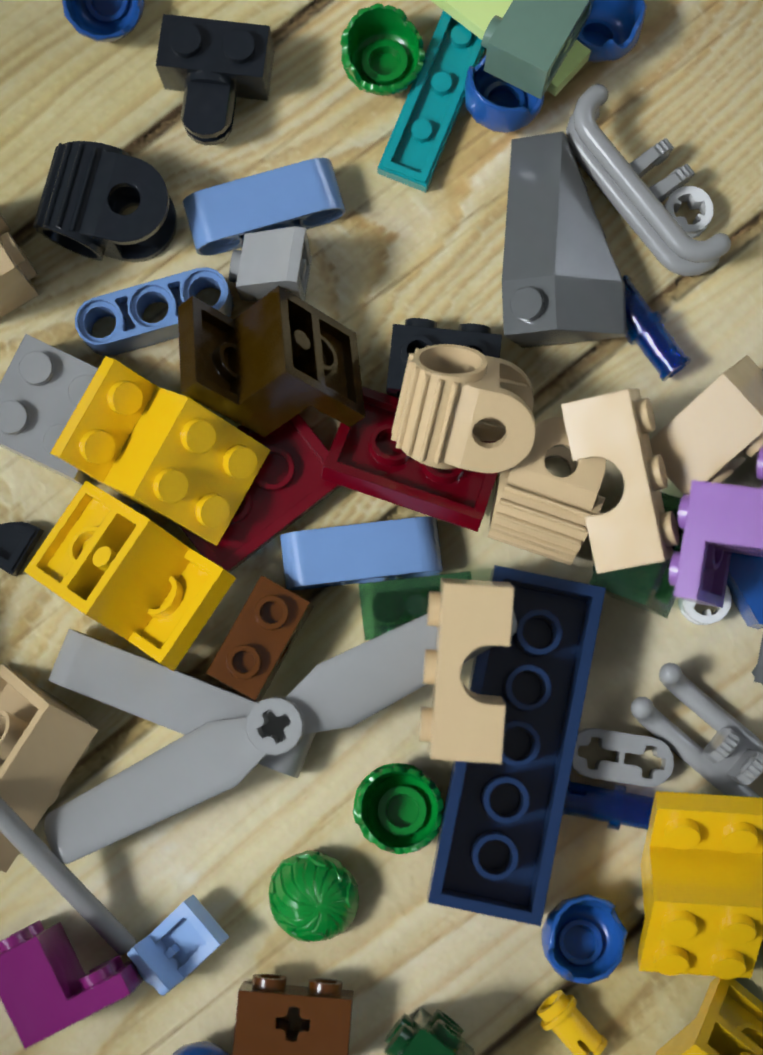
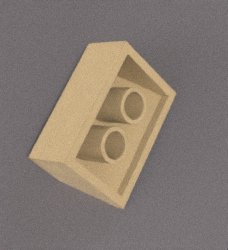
[0,664,98,872]

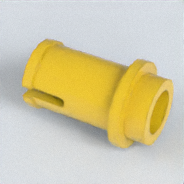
[537,990,608,1055]

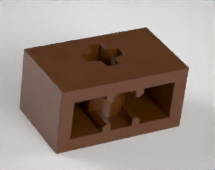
[206,575,314,701]
[233,974,354,1055]

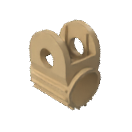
[391,344,535,473]
[487,417,606,566]

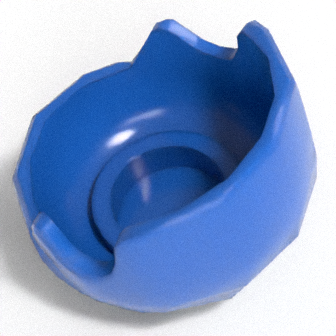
[62,0,145,42]
[577,0,647,63]
[464,55,545,133]
[541,894,628,984]

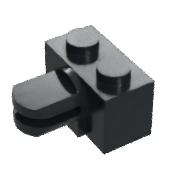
[156,14,274,146]

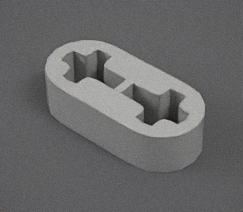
[572,728,674,787]

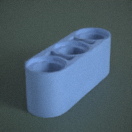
[183,158,346,256]
[75,267,234,356]
[280,516,443,590]

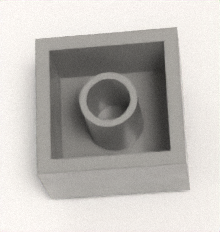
[0,334,98,485]

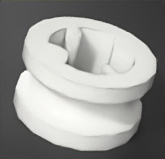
[664,186,713,239]
[678,585,732,625]

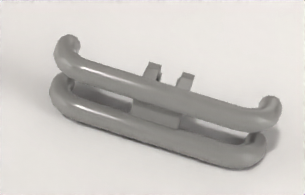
[566,84,731,276]
[631,663,763,798]

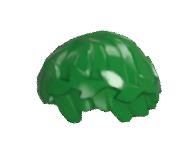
[340,3,425,96]
[353,763,444,854]
[268,850,359,942]

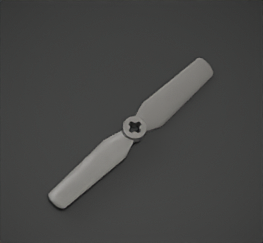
[44,610,517,864]

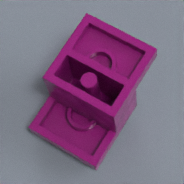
[0,920,144,1049]

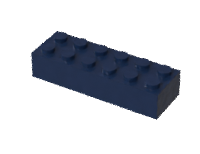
[427,565,606,926]

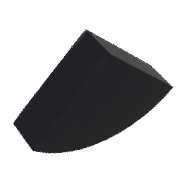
[0,522,44,576]

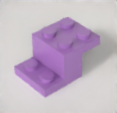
[669,445,763,608]

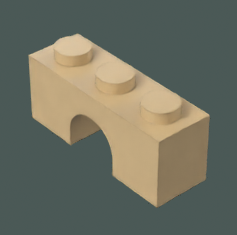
[561,389,680,574]
[419,578,514,764]

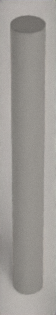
[0,797,136,955]

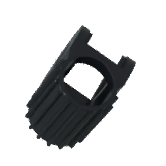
[33,141,177,262]

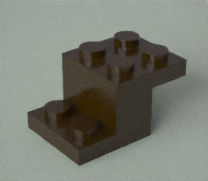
[178,286,366,437]

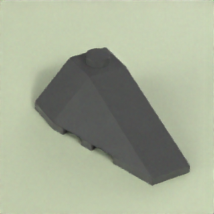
[502,131,627,348]

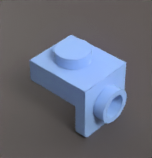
[127,895,229,996]

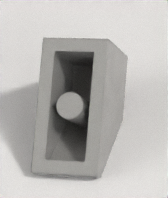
[229,226,312,302]

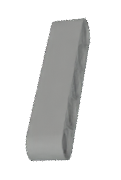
[48,629,316,778]

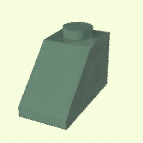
[481,0,594,99]

